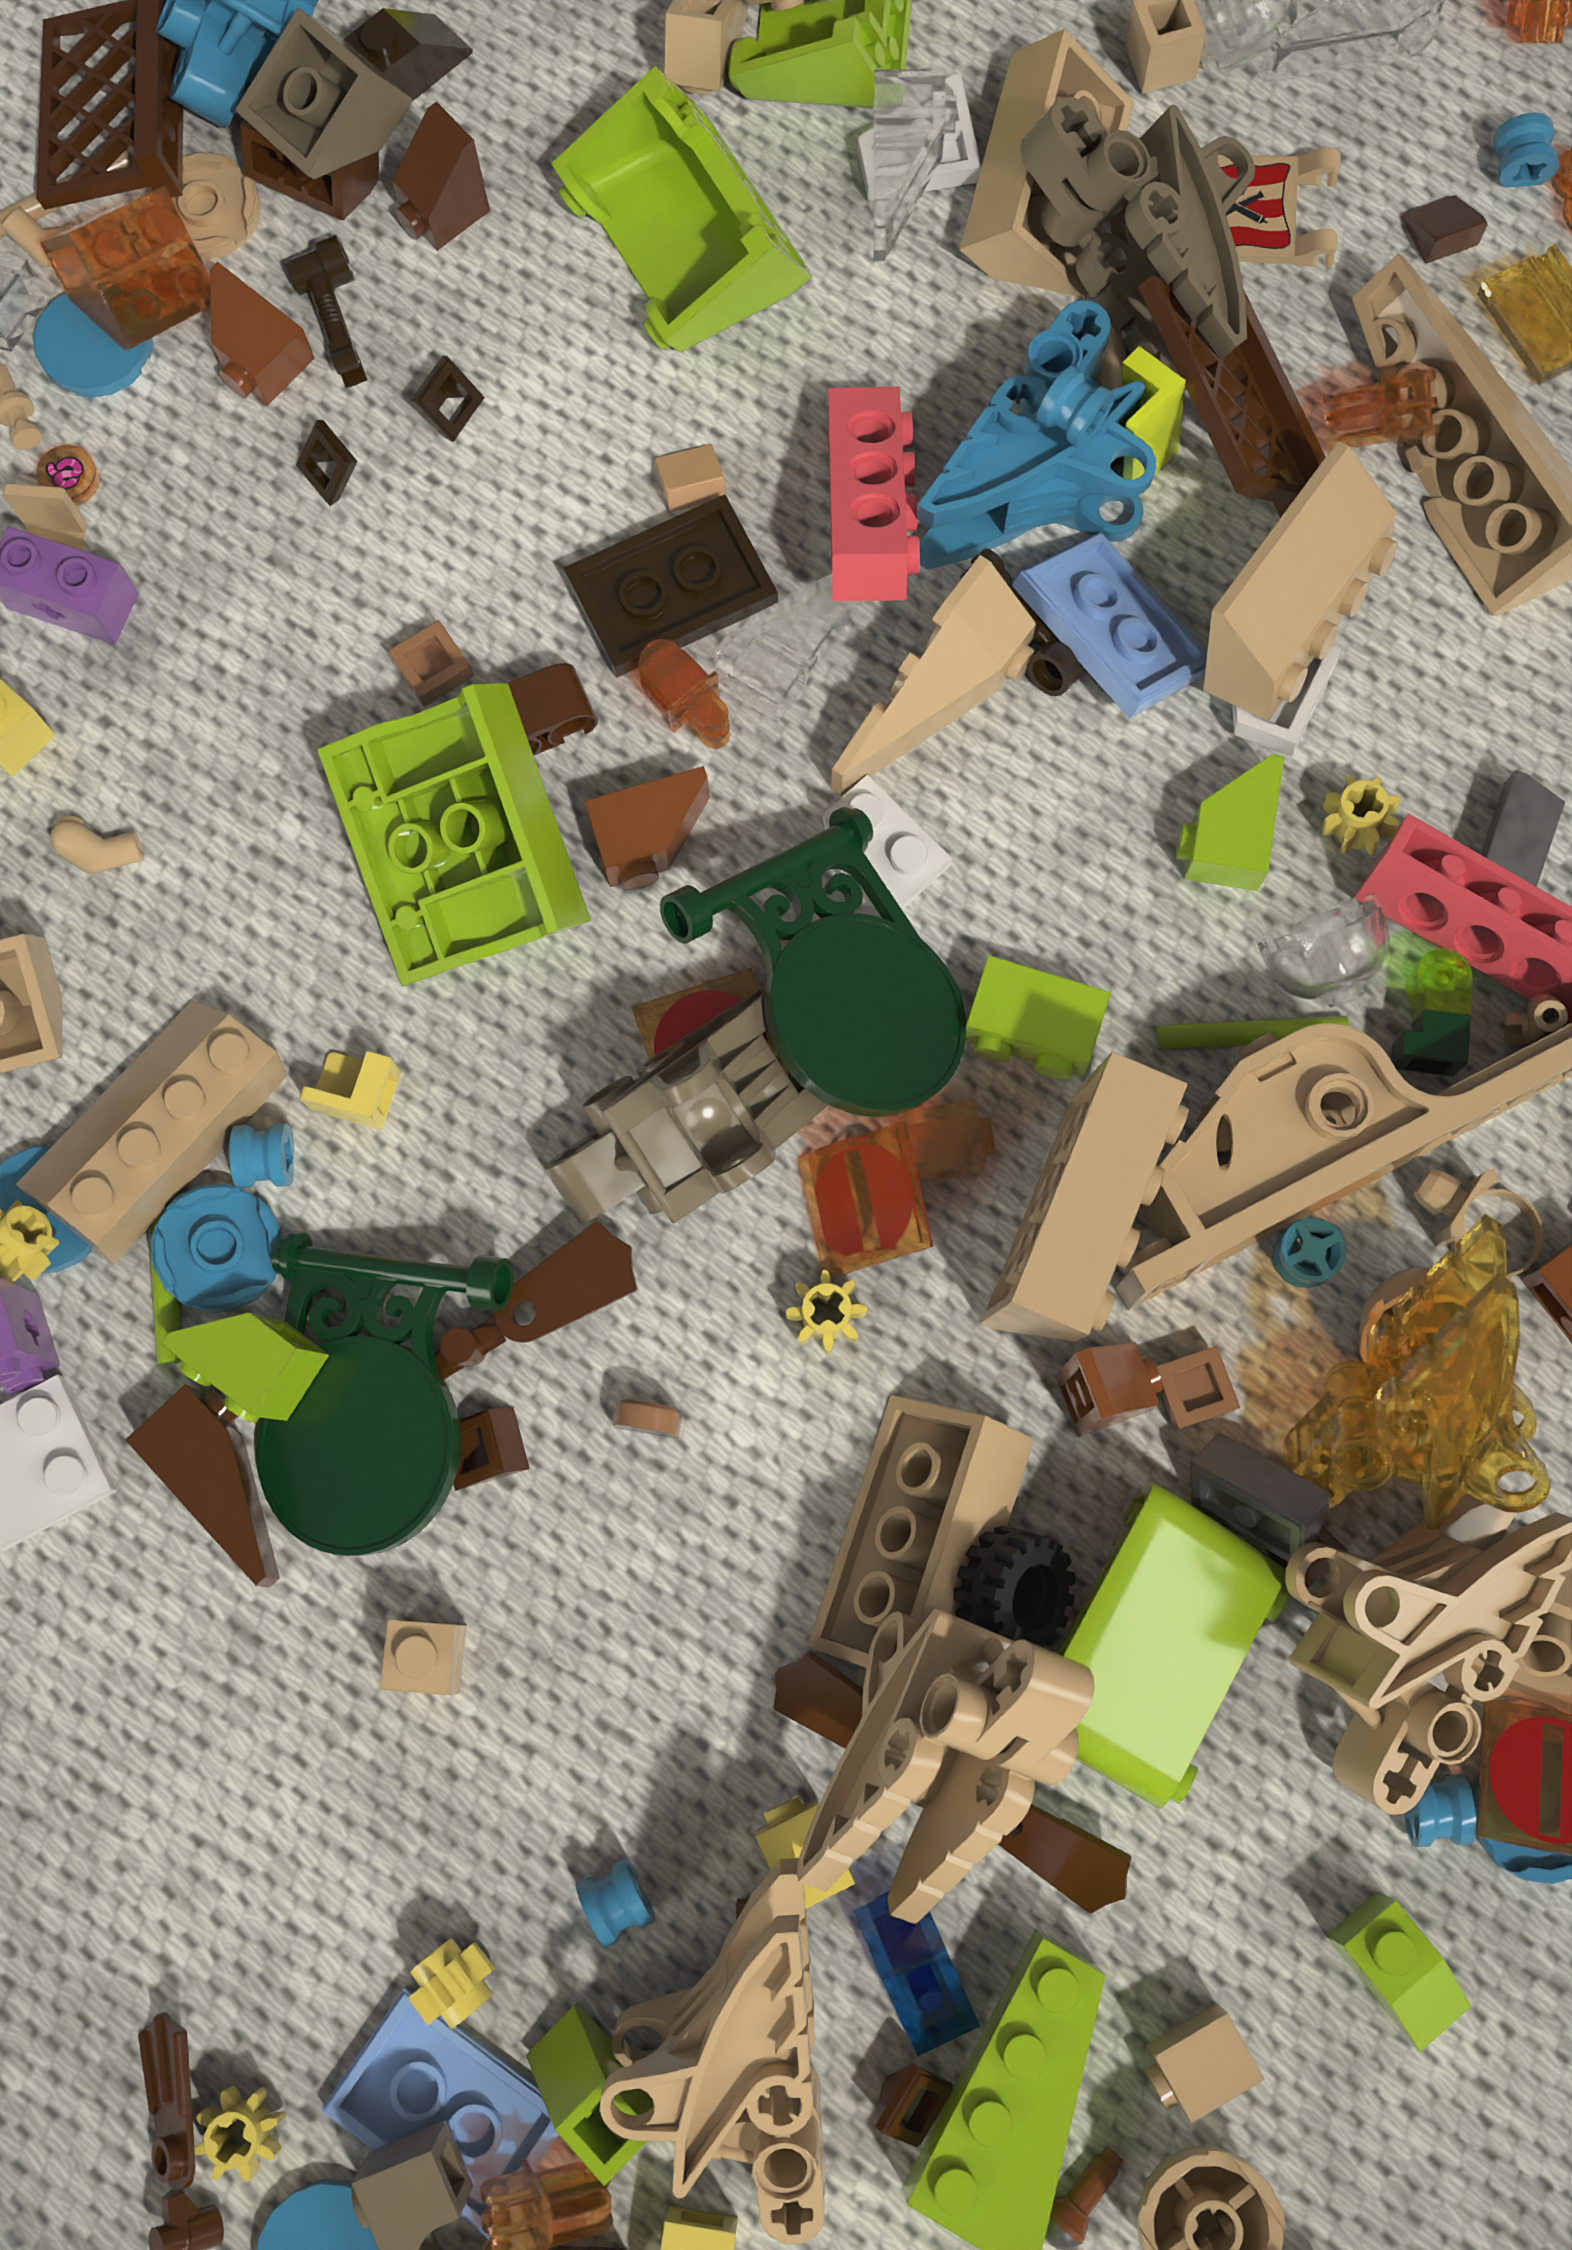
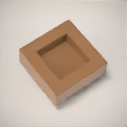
[388,620,474,708]
[1156,1346,1241,1431]

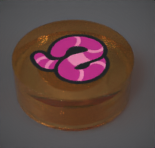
[36,445,100,506]

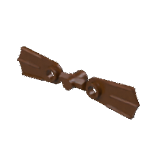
[434,1221,638,1380]
[773,1650,1132,1914]
[138,2012,224,2250]

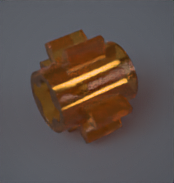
[1506,0,1572,43]

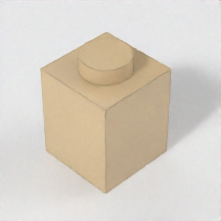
[1124,0,1206,94]
[380,1620,467,1695]
[1144,2003,1265,2124]

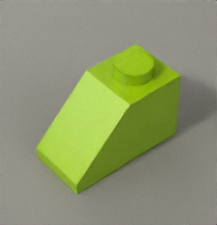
[1176,754,1284,891]
[1326,1892,1472,2052]

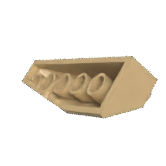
[1352,254,1572,616]

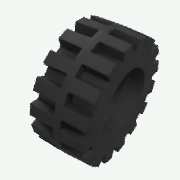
[954,1526,1076,1648]

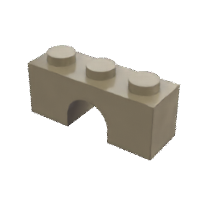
[351,2120,473,2250]

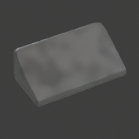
[1480,770,1565,887]
[1190,1434,1330,1562]

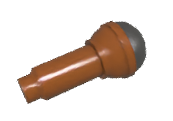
[1045,2146,1124,2250]

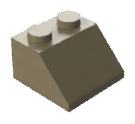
[235,7,413,179]

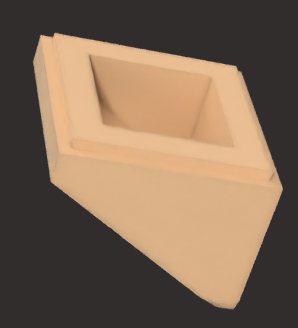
[655,444,726,512]

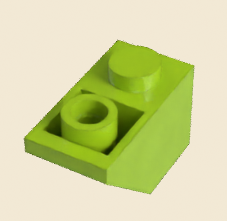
[161,1312,329,1423]
[526,2002,654,2186]

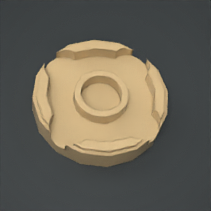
[144,152,262,261]

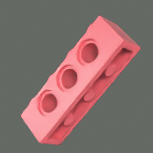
[828,386,920,602]
[1354,813,1572,1024]

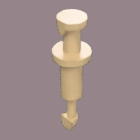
[0,364,42,450]

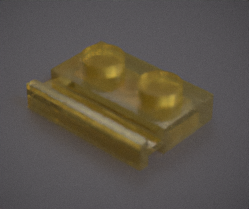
[1477,244,1572,385]

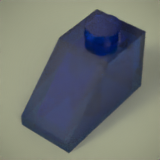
[853,1891,980,2056]

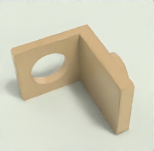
[3,483,87,551]

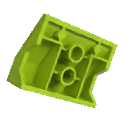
[317,683,591,987]

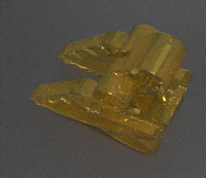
[1283,1213,1551,1530]

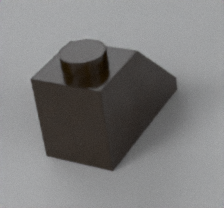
[344,8,473,102]

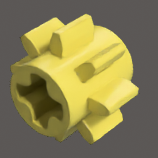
[1322,775,1401,855]
[0,1200,59,1283]
[786,1270,868,1355]
[408,1937,495,2030]
[194,2085,286,2182]

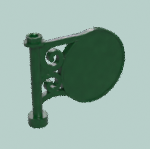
[660,807,966,1117]
[256,1231,514,1556]

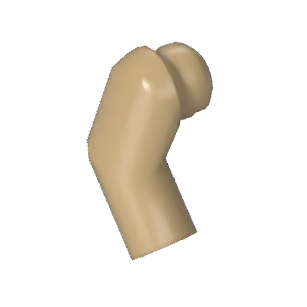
[1,207,91,267]
[50,816,144,874]
[1503,994,1568,1047]

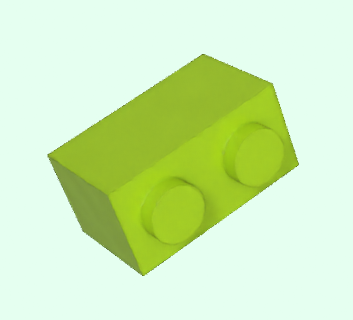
[965,955,1111,1081]

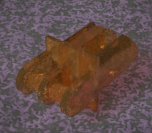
[1323,369,1440,453]
[638,639,731,749]
[480,2159,613,2250]

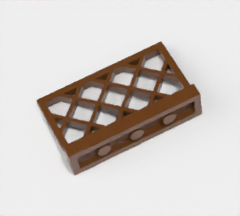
[36,0,183,210]
[1138,275,1326,518]

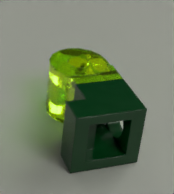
[1391,949,1473,1077]

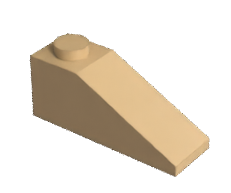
[664,0,749,94]

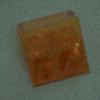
[40,186,211,350]

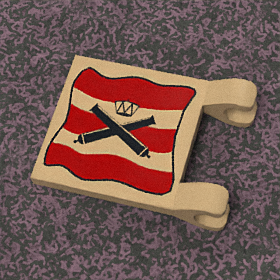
[1217,147,1341,268]

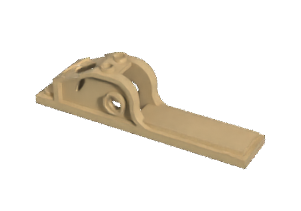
[1115,1023,1572,1310]

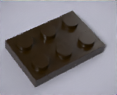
[563,494,778,678]

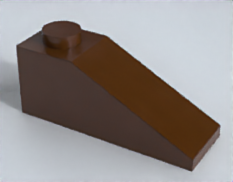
[125,1384,280,1587]

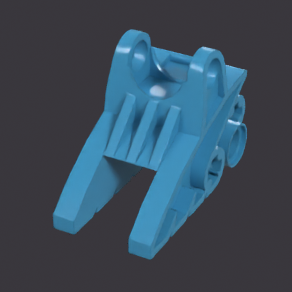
[156,0,318,129]
[917,301,1156,570]

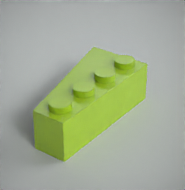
[904,1929,1106,2250]

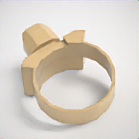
[1413,1168,1544,1280]

